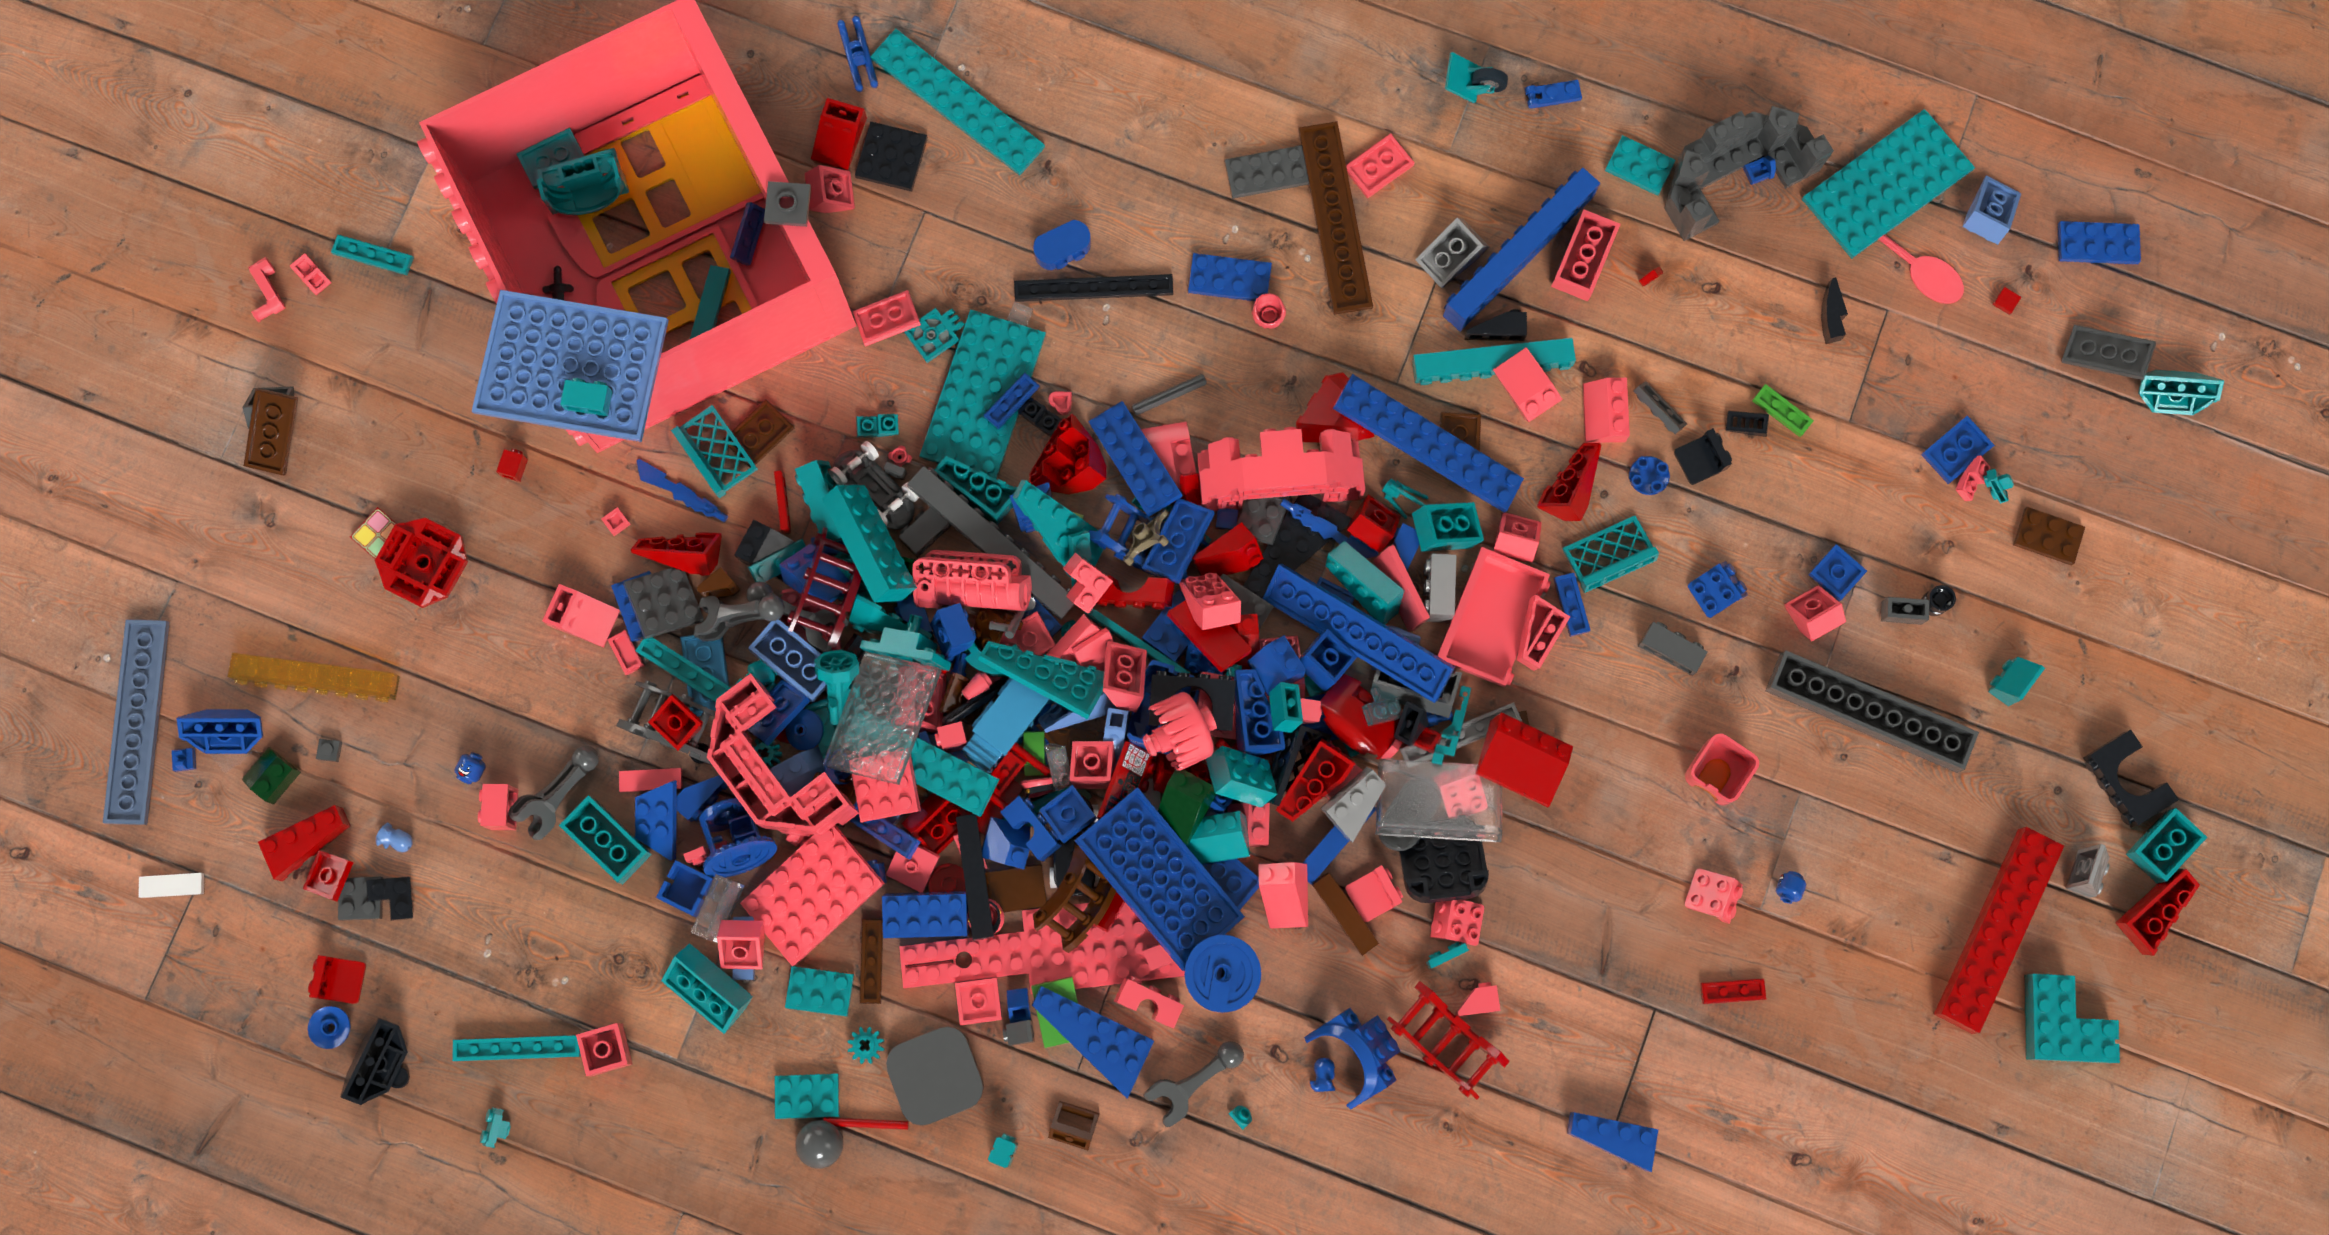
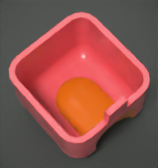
[1685,734,1759,805]

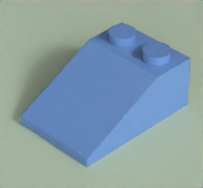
[1962,175,2021,245]

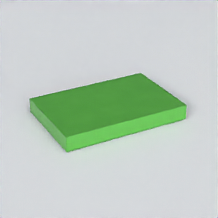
[1031,977,1078,1048]

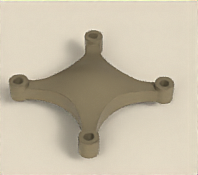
[1123,508,1169,566]

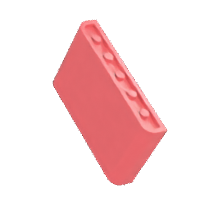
[1437,547,1551,688]

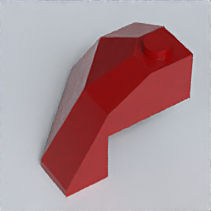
[1296,372,1374,443]

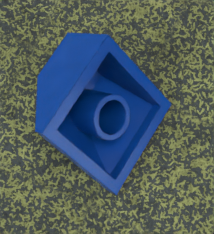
[982,817,1030,869]

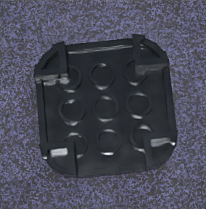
[1399,816,1489,903]

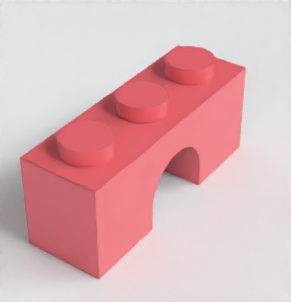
[1114,976,1184,1029]

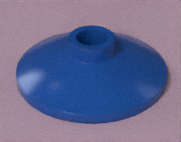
[785,709,824,750]
[308,1006,351,1049]

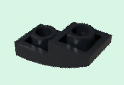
[1018,397,1062,437]

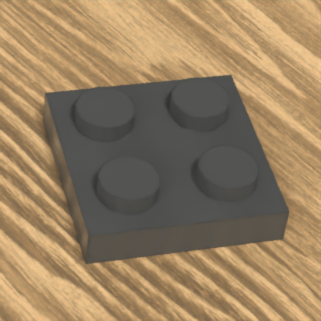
[338,877,383,921]

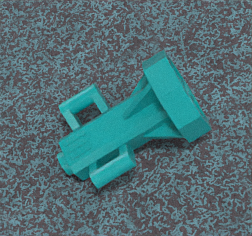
[814,650,862,725]

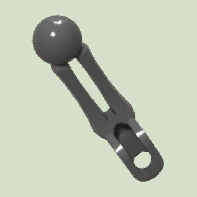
[747,581,849,653]
[693,595,785,641]
[508,746,599,840]
[1143,1041,1244,1127]

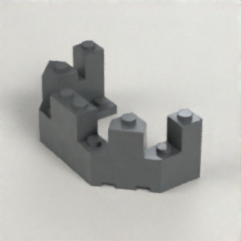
[1664,106,1834,241]

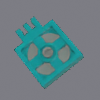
[904,308,965,363]

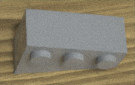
[1320,767,1386,843]

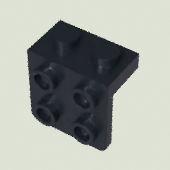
[1674,428,1732,485]

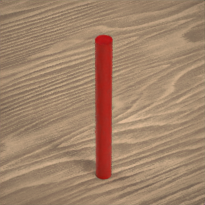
[823,1117,909,1130]

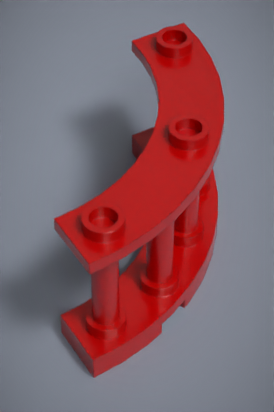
[1387,981,1510,1100]

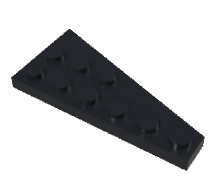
[1243,494,1352,598]

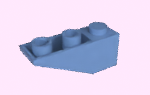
[1103,708,1130,765]

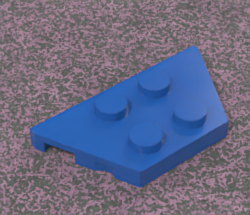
[635,780,677,861]

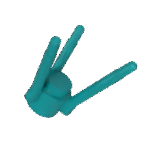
[1382,478,1429,519]

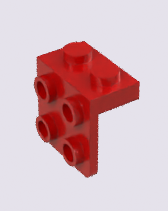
[308,955,366,1004]

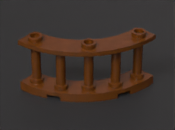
[1033,825,1116,953]

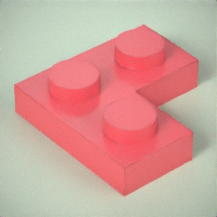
[683,840,730,867]

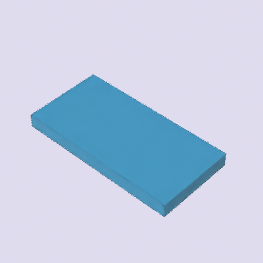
[680,635,730,717]

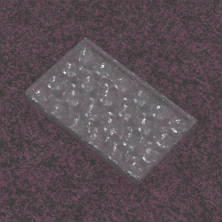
[822,651,941,785]

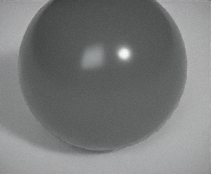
[795,1120,843,1169]

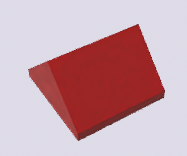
[648,694,703,751]

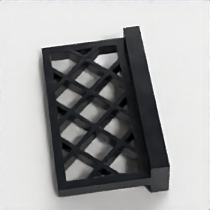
[1269,725,1332,806]

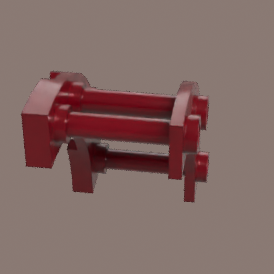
[787,527,861,648]

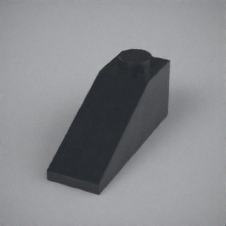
[1464,309,1527,341]

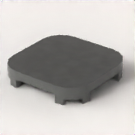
[886,1027,984,1125]

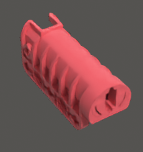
[913,550,1032,611]

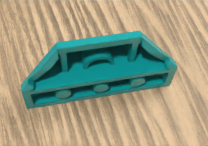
[2138,370,2224,415]

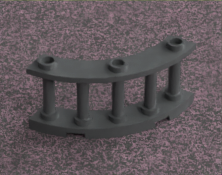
[616,680,716,766]

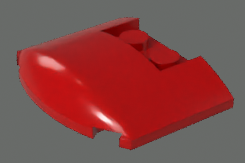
[1320,674,1400,760]

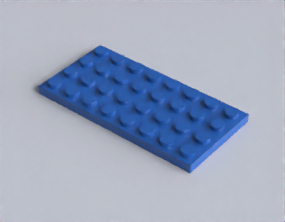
[1074,787,1245,971]

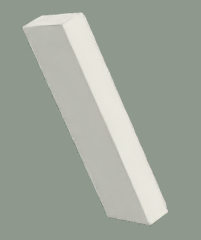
[139,873,204,898]

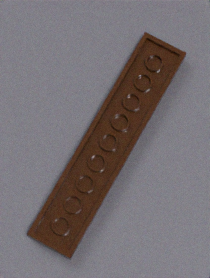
[1298,121,1373,315]

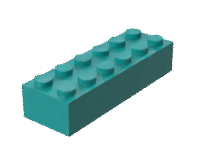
[822,485,917,603]

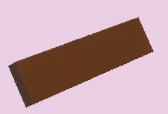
[860,919,883,1004]

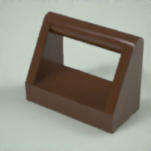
[697,567,740,599]
[1048,1101,1100,1151]

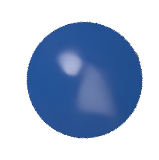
[1629,456,1670,495]

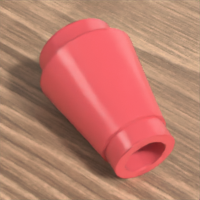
[961,672,993,700]

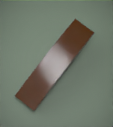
[1311,872,1379,956]

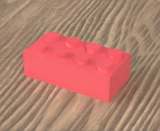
[1551,209,1620,301]

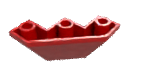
[1029,414,1107,495]

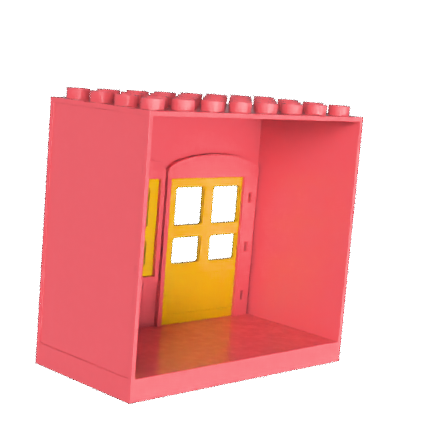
[417,0,856,453]

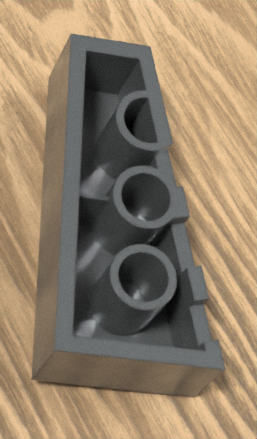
[1370,669,1463,718]

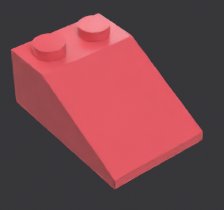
[1493,347,1563,422]
[1259,862,1308,929]

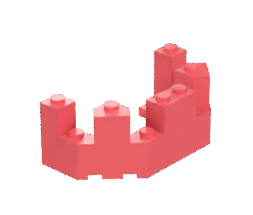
[1197,427,1365,512]
[707,673,859,837]

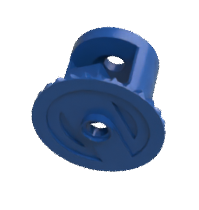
[699,798,777,878]
[1184,935,1261,1013]

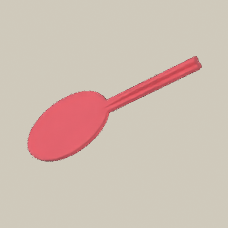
[1878,235,1964,304]

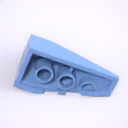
[1038,692,1118,733]

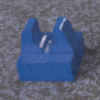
[172,748,196,772]

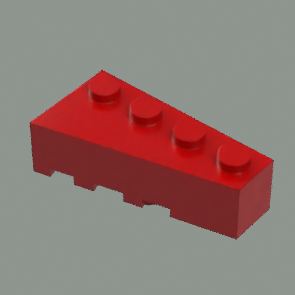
[258,805,351,881]

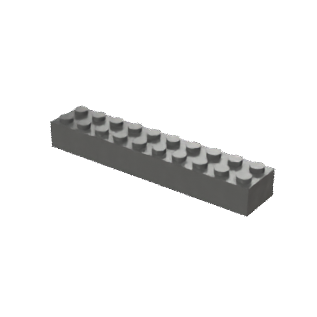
[1765,650,1979,773]

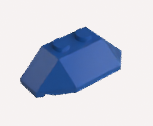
[176,709,263,754]

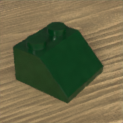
[242,747,301,804]

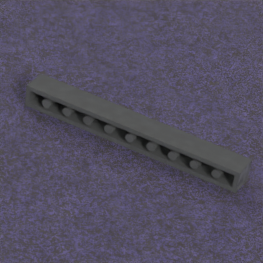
[907,466,1075,621]

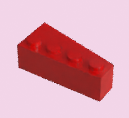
[2115,869,2200,956]

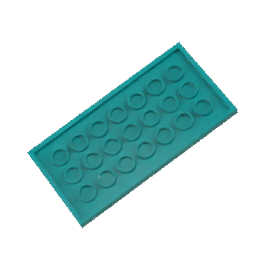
[1802,109,1975,259]
[919,309,1046,479]

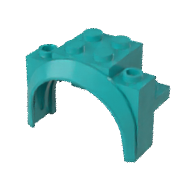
[536,148,629,215]

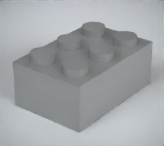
[1423,554,1456,623]

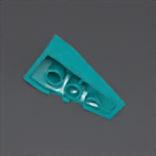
[849,595,934,641]

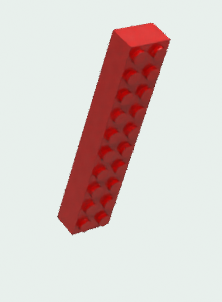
[1934,827,2064,1034]

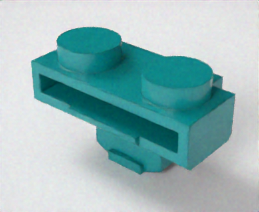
[1984,469,2014,504]
[480,1107,511,1148]

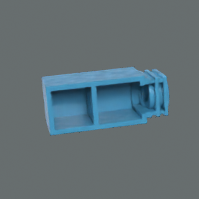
[963,678,1054,774]

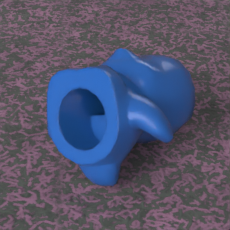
[1310,1058,1335,1092]

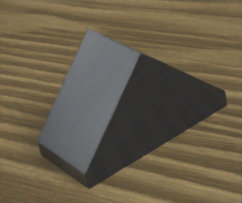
[1394,701,1428,747]

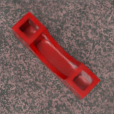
[1095,576,1175,610]

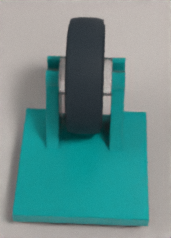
[1445,52,1508,103]

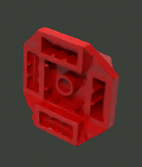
[375,518,468,608]

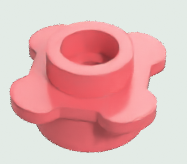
[888,446,912,467]

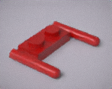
[990,742,1050,810]

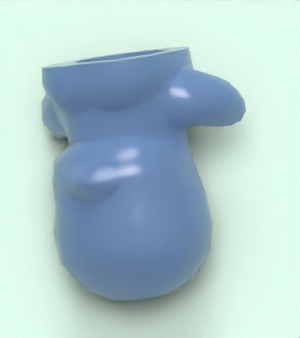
[376,823,413,853]

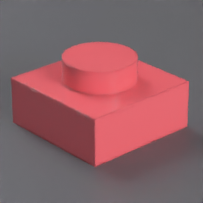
[601,507,631,536]

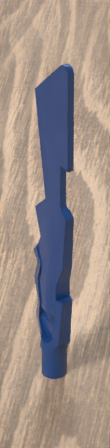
[637,459,728,522]
[1280,498,1378,559]

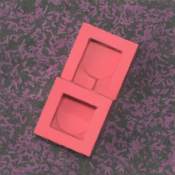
[290,253,331,296]

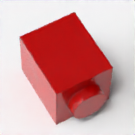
[496,449,528,482]

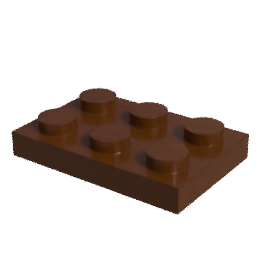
[2013,507,2085,566]

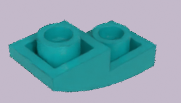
[856,414,899,438]

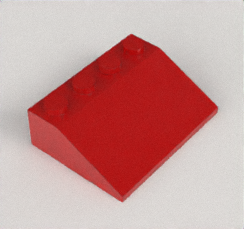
[1475,712,1573,808]

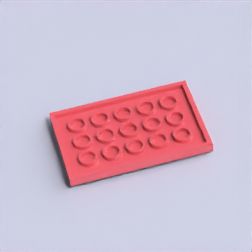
[740,825,885,966]

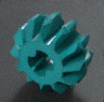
[752,739,783,768]

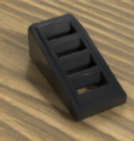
[1726,411,1769,437]

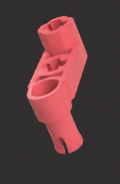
[248,257,286,322]

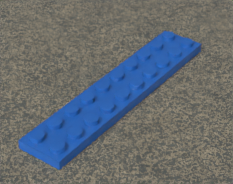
[1333,374,1524,513]
[1262,563,1455,703]

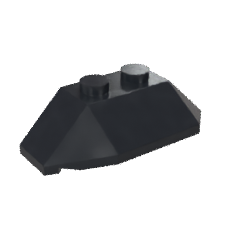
[340,1018,408,1105]

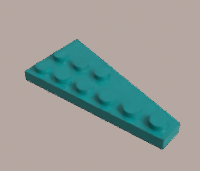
[1012,479,1103,578]
[978,641,1104,720]

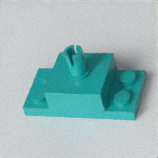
[860,614,951,671]

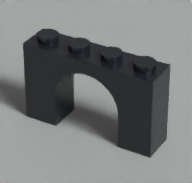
[1148,671,1236,731]
[2083,730,2179,828]

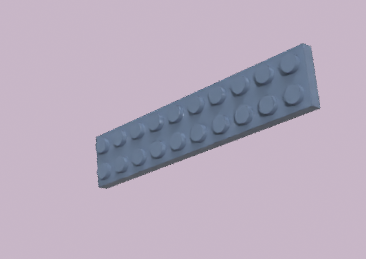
[103,620,170,825]

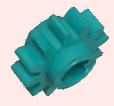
[847,1027,885,1064]

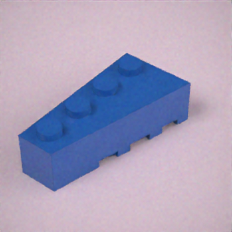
[1567,1112,1659,1172]

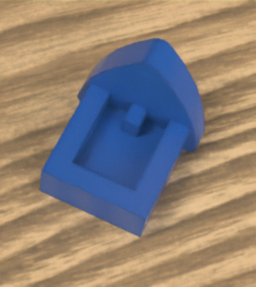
[1743,156,1776,185]

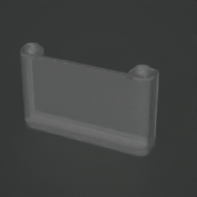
[1375,758,1503,842]

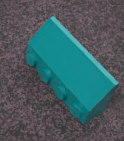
[1183,811,1251,864]
[661,943,753,1034]

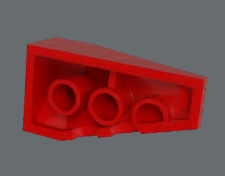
[631,532,722,576]

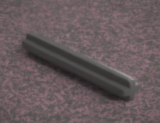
[1132,374,1207,415]

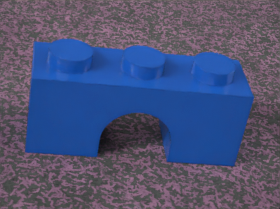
[1001,796,1062,861]

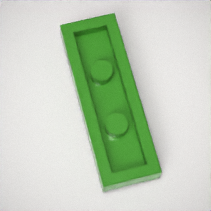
[1752,384,1814,437]

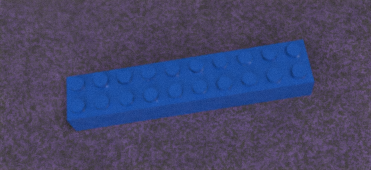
[1443,168,1600,332]

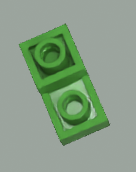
[1023,731,1046,776]

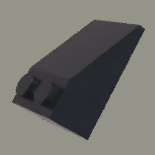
[734,519,795,582]

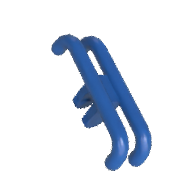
[837,16,878,92]

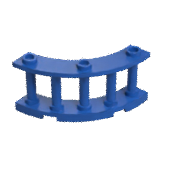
[1088,494,1209,585]

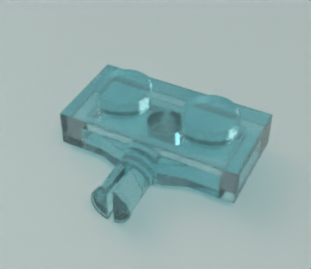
[1362,687,1402,726]

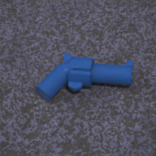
[1426,712,1453,728]

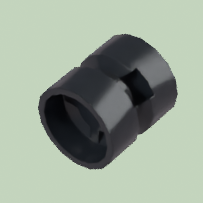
[1922,585,1956,616]

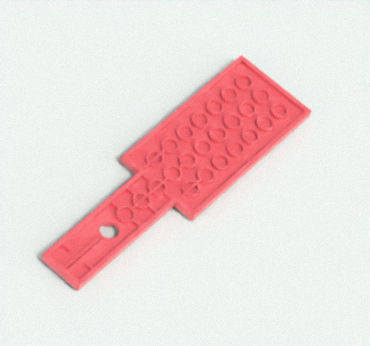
[899,902,1185,995]

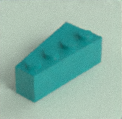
[795,460,842,542]

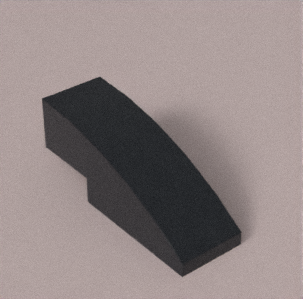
[1821,277,1848,344]

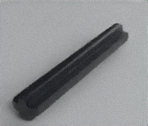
[942,678,1007,726]

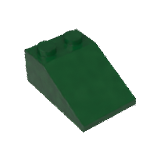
[1158,769,1217,845]

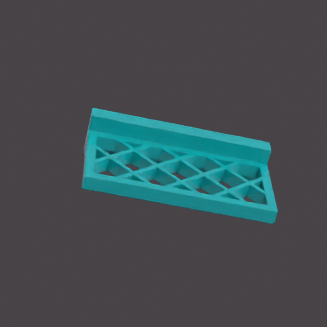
[671,405,758,499]
[1562,516,1659,593]

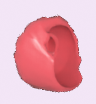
[1251,293,1286,329]

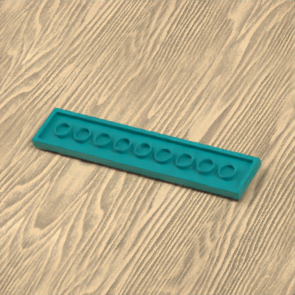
[870,28,1045,176]

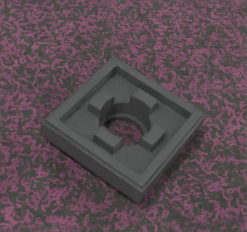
[764,181,811,227]

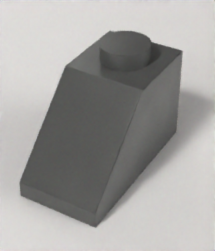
[1003,1020,1035,1046]

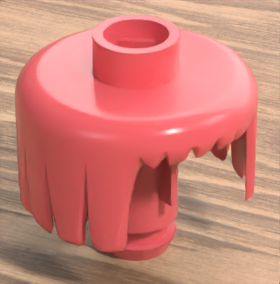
[1142,692,1217,771]

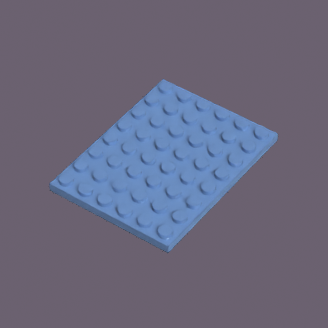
[472,290,669,442]

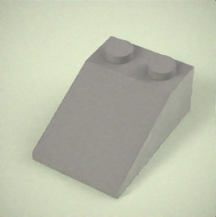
[1415,217,1489,288]
[2066,844,2110,898]

